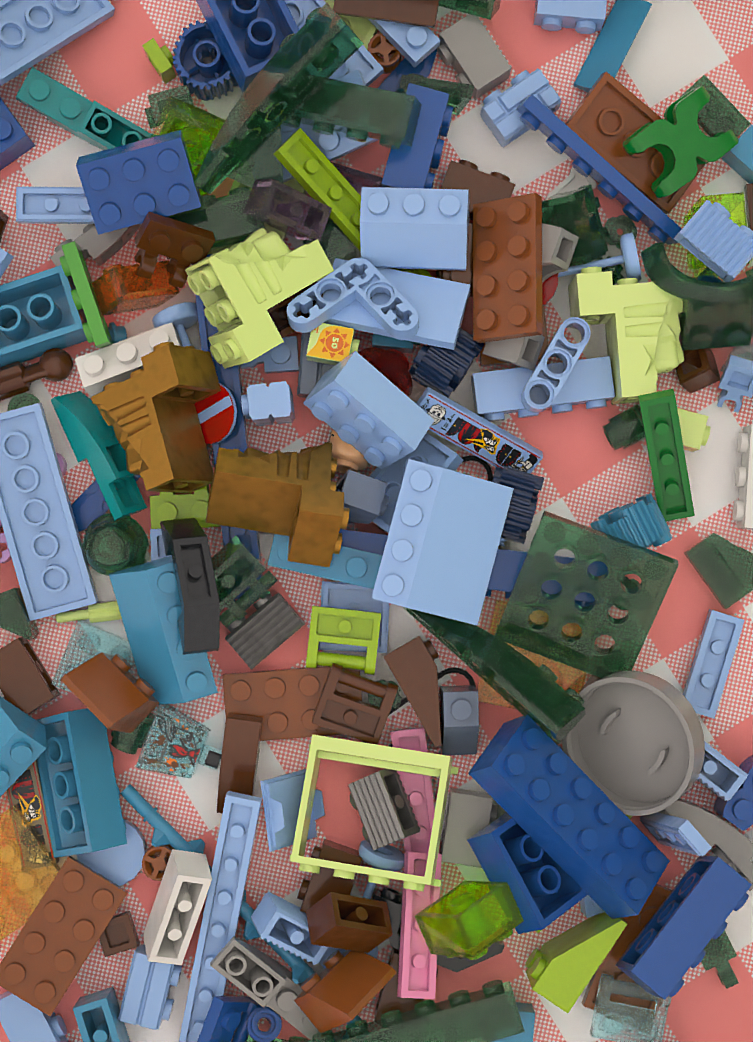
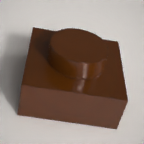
[99,911,140,957]

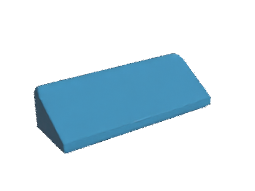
[573,0,652,93]

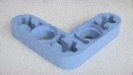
[287,258,419,340]

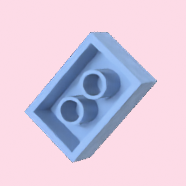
[303,351,434,470]

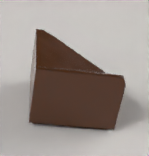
[676,342,720,393]

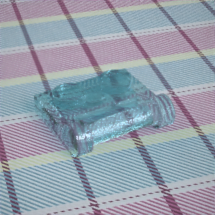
[590,973,672,1042]

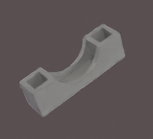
[482,223,579,371]

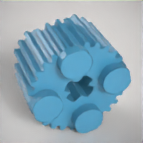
[590,493,673,566]

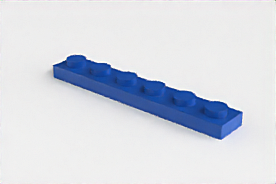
[516,94,682,245]

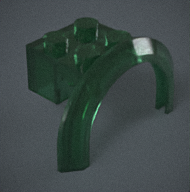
[641,242,753,350]

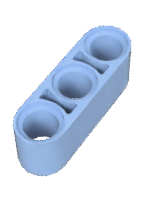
[521,317,591,413]

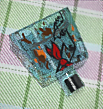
[136,704,222,778]

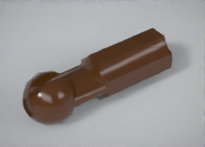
[0,348,73,401]

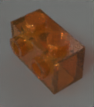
[92,260,180,316]

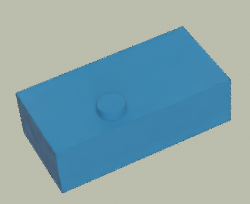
[0,265,87,367]

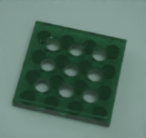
[494,511,679,678]

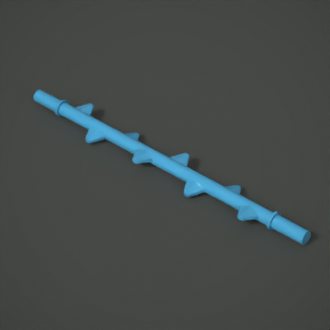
[120,784,373,1041]

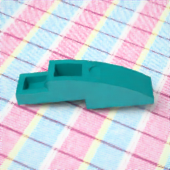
[16,67,155,150]
[51,391,147,521]

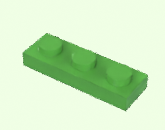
[59,241,113,349]

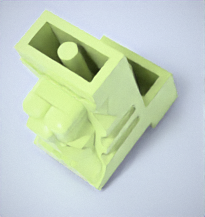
[185,228,334,369]
[568,267,684,405]

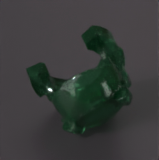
[82,513,149,576]

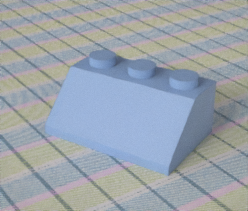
[360,187,470,271]

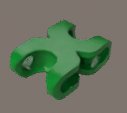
[623,86,739,198]

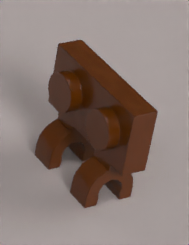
[134,212,215,288]

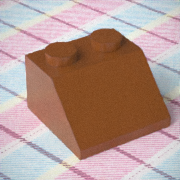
[60,652,159,733]
[294,950,397,1033]

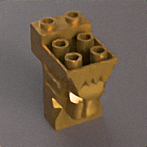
[91,342,221,493]
[206,442,350,567]

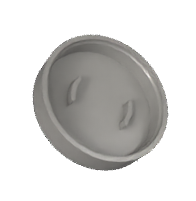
[562,671,705,816]

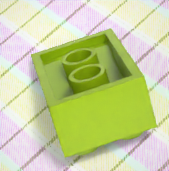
[525,912,627,1013]

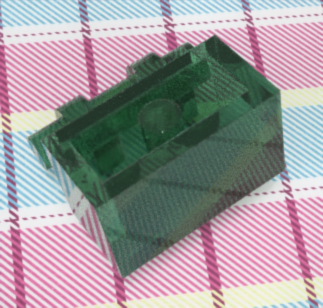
[542,184,609,267]
[211,535,278,627]

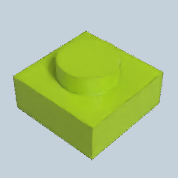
[142,38,176,84]

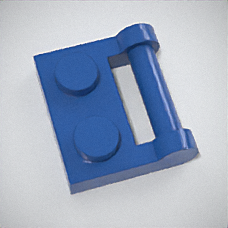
[197,996,262,1042]

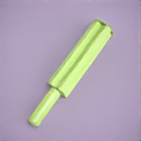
[56,601,122,623]

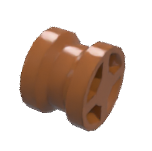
[368,32,401,74]
[142,844,175,881]

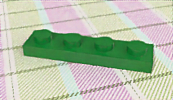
[638,389,695,521]

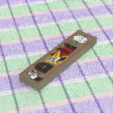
[7,759,59,871]

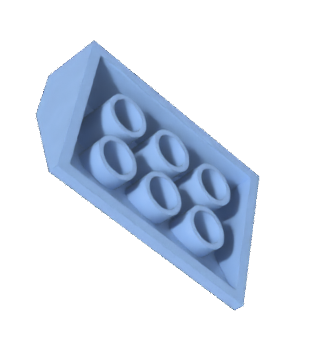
[371,459,514,625]

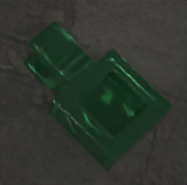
[701,930,739,989]

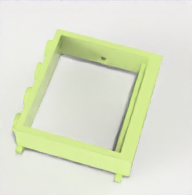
[289,734,459,892]

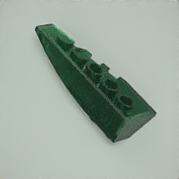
[194,3,364,194]
[403,607,585,745]

